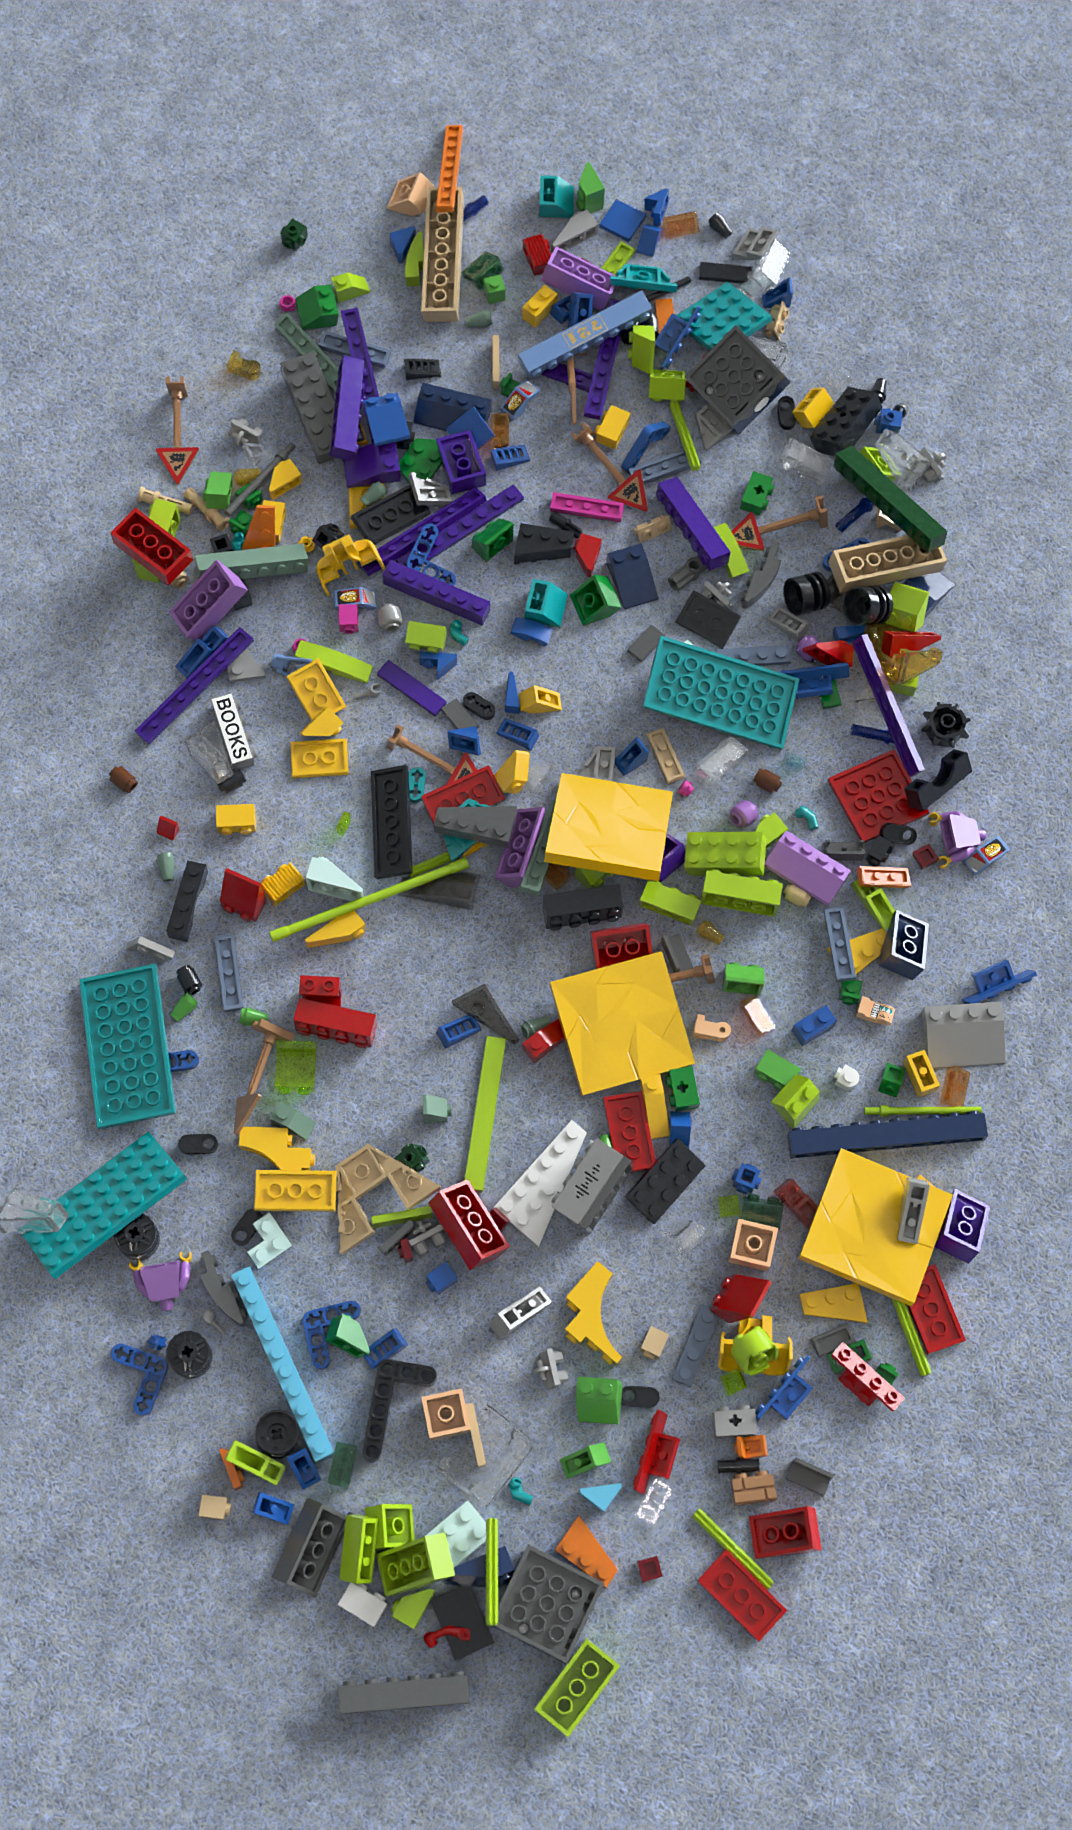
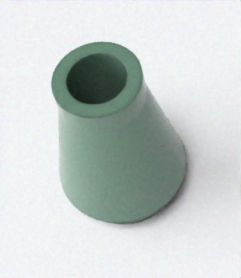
[466,309,493,328]
[360,481,387,507]
[156,852,175,882]
[521,1016,551,1039]

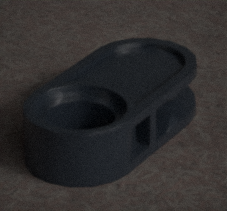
[777,396,796,430]
[880,823,917,845]
[178,1134,218,1155]
[231,1209,262,1246]
[621,1386,660,1408]

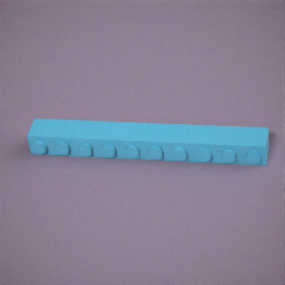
[231,1266,335,1464]

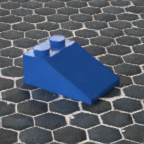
[363,393,411,446]

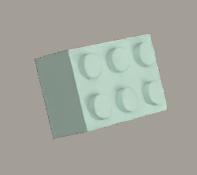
[426,1500,486,1567]

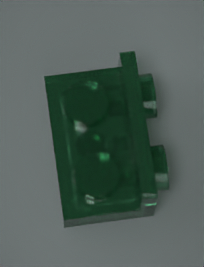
[461,251,504,291]
[740,1194,784,1229]
[328,1442,358,1490]

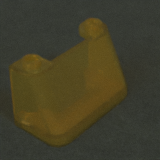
[864,624,943,685]

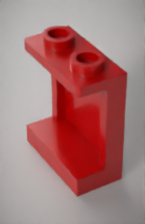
[299,975,342,1007]

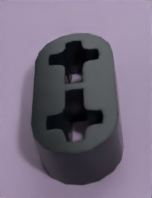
[463,692,495,720]

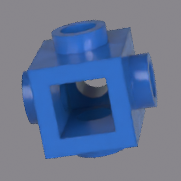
[874,408,903,437]
[731,1163,761,1194]

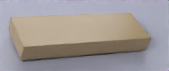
[492,335,500,390]
[646,728,685,784]
[465,1403,486,1468]

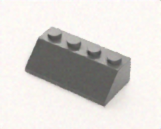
[272,1498,346,1598]

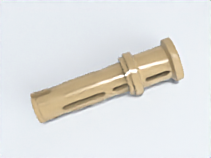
[137,486,194,515]
[183,487,229,532]

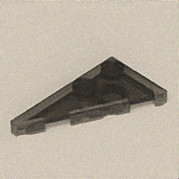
[452,984,519,1044]

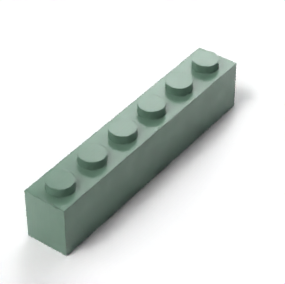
[195,544,308,579]

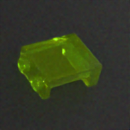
[274,1040,317,1095]

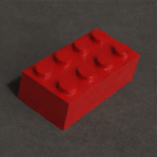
[110,507,193,586]
[293,998,377,1049]
[428,1179,510,1270]

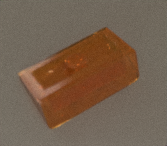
[662,211,700,239]
[491,413,509,450]
[544,863,571,892]
[739,995,776,1037]
[940,1066,970,1107]

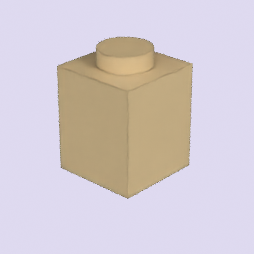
[640,1326,669,1360]
[199,1495,232,1521]

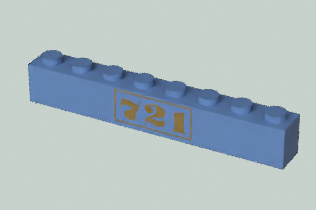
[518,291,652,379]

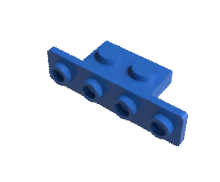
[655,306,700,370]
[778,663,850,698]
[962,959,1037,1004]
[755,1355,813,1422]

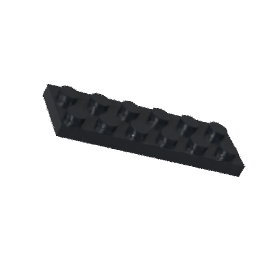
[371,765,413,879]

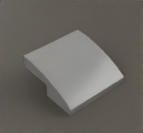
[732,227,778,260]

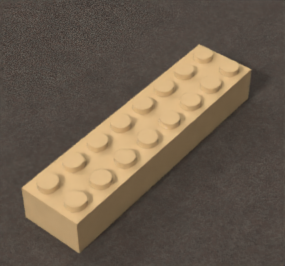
[421,187,464,322]

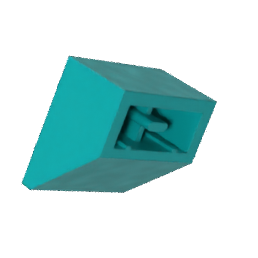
[539,175,574,218]
[525,579,568,628]

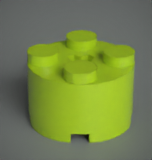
[731,1326,779,1376]

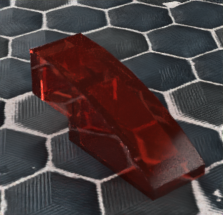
[773,1179,818,1230]

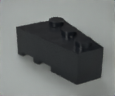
[514,523,574,565]

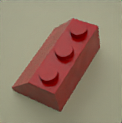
[589,923,653,969]

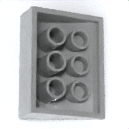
[921,1002,1006,1069]

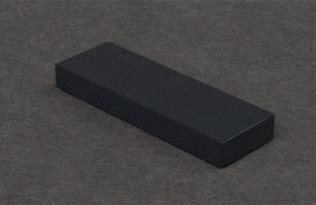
[699,262,752,285]

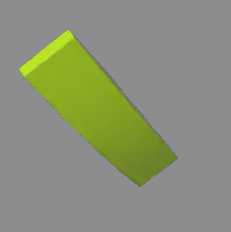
[295,640,373,684]

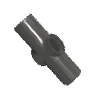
[668,555,707,591]

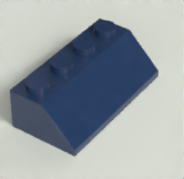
[413,383,492,431]

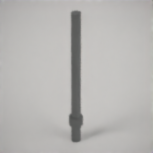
[224,442,295,517]

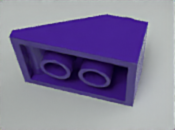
[436,430,486,494]
[343,442,401,488]
[659,833,686,882]
[934,1189,990,1264]

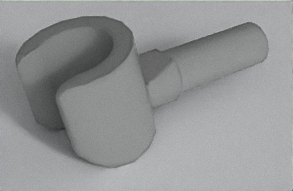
[355,683,381,699]
[202,1310,226,1335]

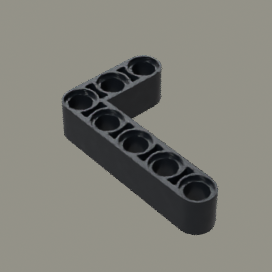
[363,1359,437,1462]

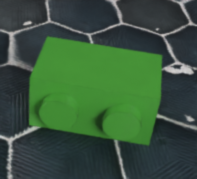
[203,471,233,510]
[754,1049,801,1092]

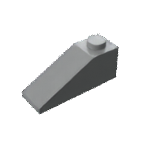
[552,209,598,253]
[897,1177,930,1244]
[489,1286,552,1340]

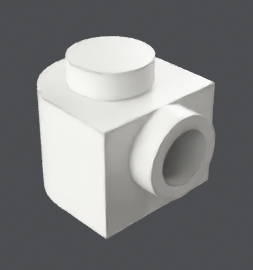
[834,1065,859,1090]

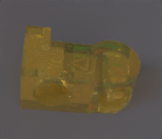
[227,350,261,380]

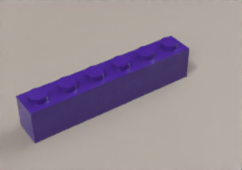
[330,355,366,461]
[656,476,730,571]
[383,560,490,626]

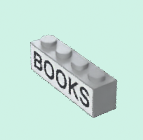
[211,693,257,770]

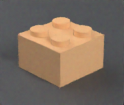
[728,1219,778,1271]
[421,1388,470,1441]

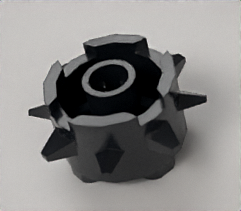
[921,702,971,748]

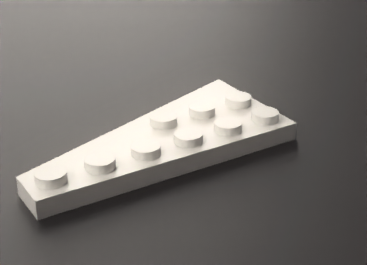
[494,1120,587,1248]

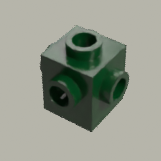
[280,218,308,251]
[394,1144,430,1173]

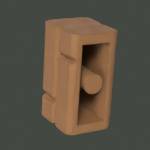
[730,1471,777,1506]

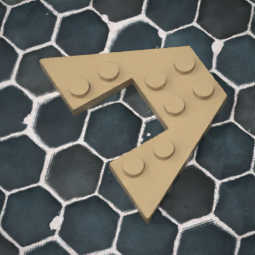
[336,1144,442,1255]

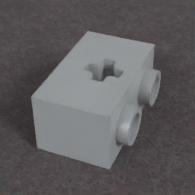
[712,1406,757,1439]

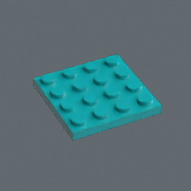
[676,281,772,351]

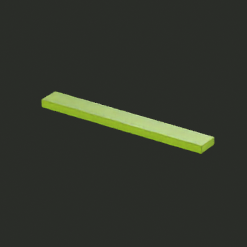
[465,1036,506,1192]

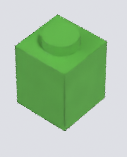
[484,275,506,304]

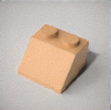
[387,172,434,216]

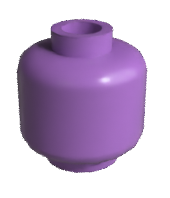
[796,635,821,662]
[730,800,758,828]

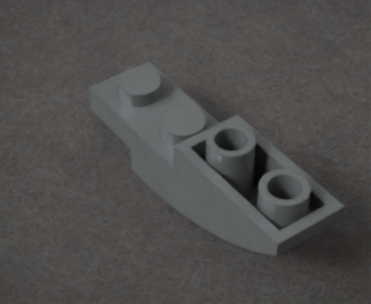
[741,541,781,609]
[200,1250,247,1327]

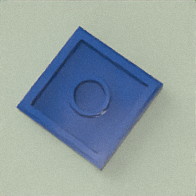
[599,199,646,242]
[446,407,495,450]

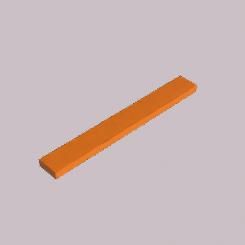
[436,125,463,212]

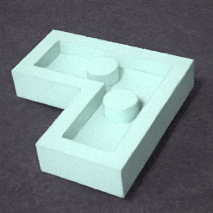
[247,1212,292,1269]

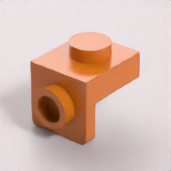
[734,1435,768,1459]

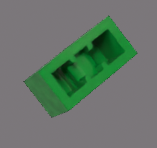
[740,471,775,516]
[665,1066,700,1112]

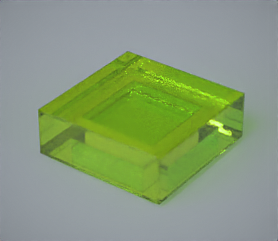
[336,811,351,836]
[718,1195,741,1218]
[720,1368,747,1396]

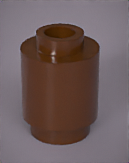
[109,766,138,793]
[753,768,782,794]

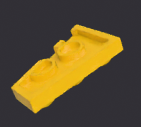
[827,928,887,975]
[799,1283,868,1323]

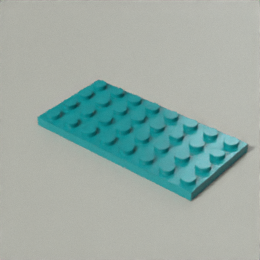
[642,636,799,750]
[79,964,176,1129]
[18,1131,187,1280]

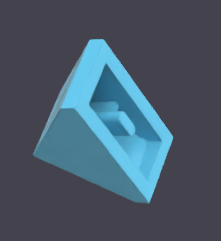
[579,1483,622,1513]

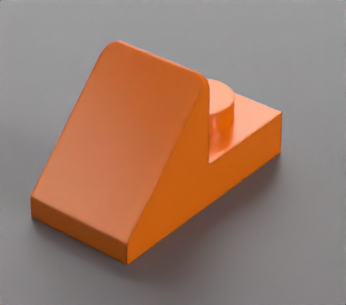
[219,1448,245,1491]

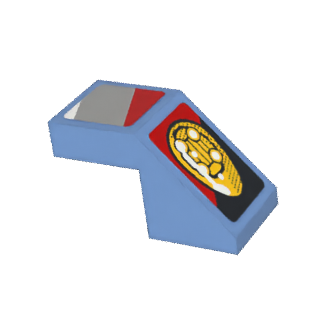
[500,380,540,421]
[333,587,377,610]
[964,836,1010,876]

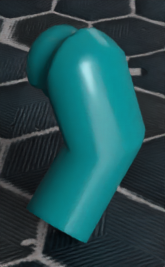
[231,532,245,551]
[450,619,469,646]
[795,806,819,830]
[508,1477,534,1506]

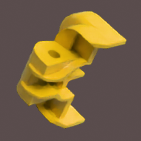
[316,534,385,597]
[718,1315,793,1376]

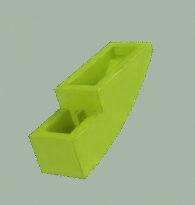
[405,231,424,287]
[713,522,749,579]
[850,879,895,930]
[225,1440,286,1485]

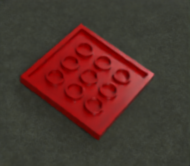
[827,749,930,843]

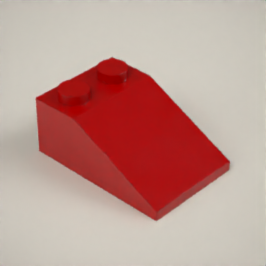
[220,868,266,922]
[710,1274,772,1324]
[749,1506,822,1559]

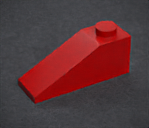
[881,631,941,660]
[802,640,854,668]
[522,1019,565,1064]

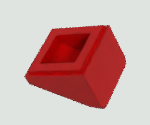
[157,816,179,841]

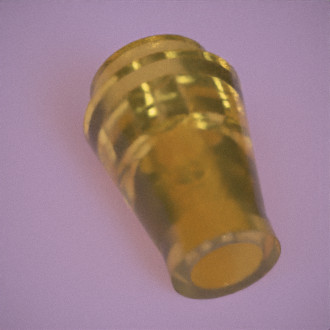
[233,467,261,487]
[695,920,725,945]

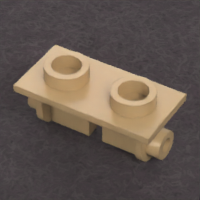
[765,301,789,340]
[633,515,672,543]

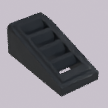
[404,358,441,380]

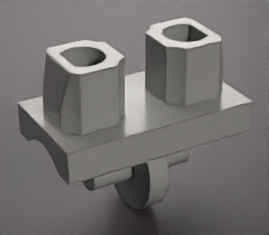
[229,419,263,450]
[914,448,947,483]
[700,581,733,609]
[409,1220,446,1256]
[532,1348,568,1389]

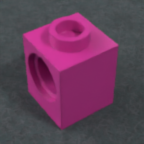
[339,604,358,634]

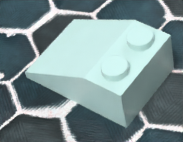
[306,857,364,901]

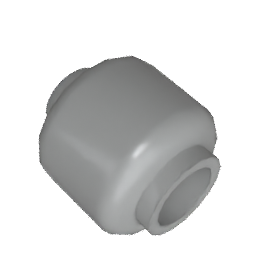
[377,603,403,632]

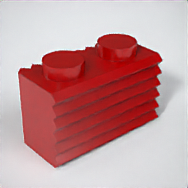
[522,233,552,276]

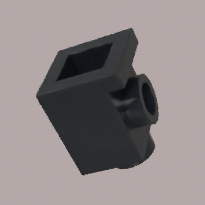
[865,836,895,867]

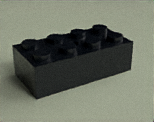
[810,387,883,456]
[542,884,624,931]

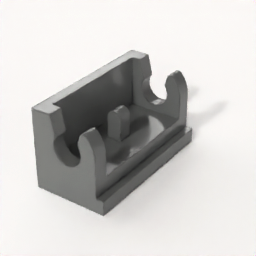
[824,840,865,861]

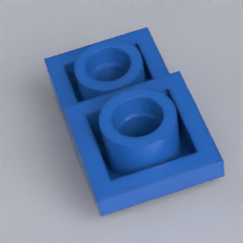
[510,617,553,646]

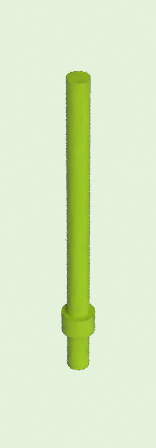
[864,1105,982,1117]

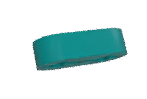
[409,767,426,803]

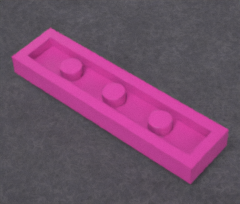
[550,492,624,522]

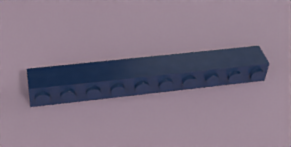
[787,1111,988,1159]

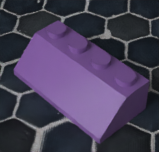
[540,247,615,311]
[169,560,248,640]
[494,807,545,888]
[765,831,851,906]

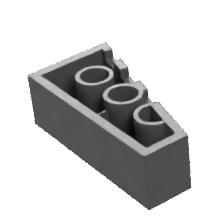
[433,806,517,849]

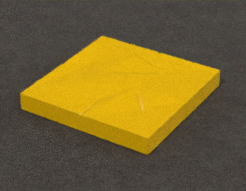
[544,773,673,881]
[549,951,695,1096]
[798,1148,953,1306]

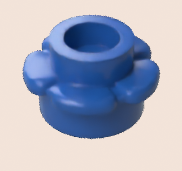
[147,1334,167,1350]

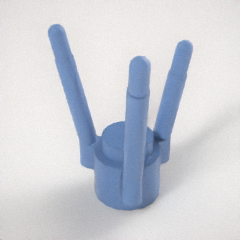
[272,653,312,676]

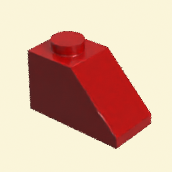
[573,533,602,578]

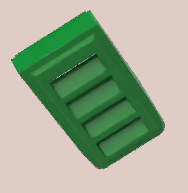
[826,1339,872,1374]

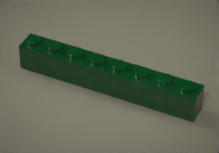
[833,446,948,553]

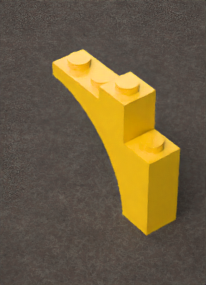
[239,1127,315,1170]
[565,1261,622,1366]

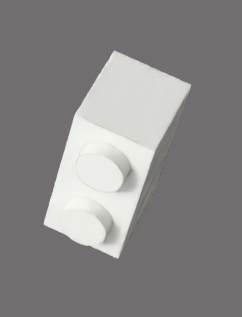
[338,1583,388,1628]

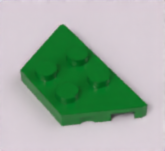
[399,438,442,484]

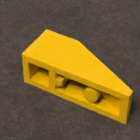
[305,911,366,948]
[639,1074,670,1139]

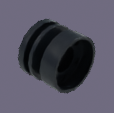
[783,571,830,616]
[843,585,893,626]
[113,1213,160,1260]
[166,1331,213,1379]
[255,1410,299,1459]

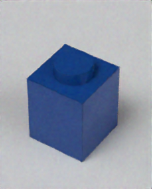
[425,1262,458,1295]

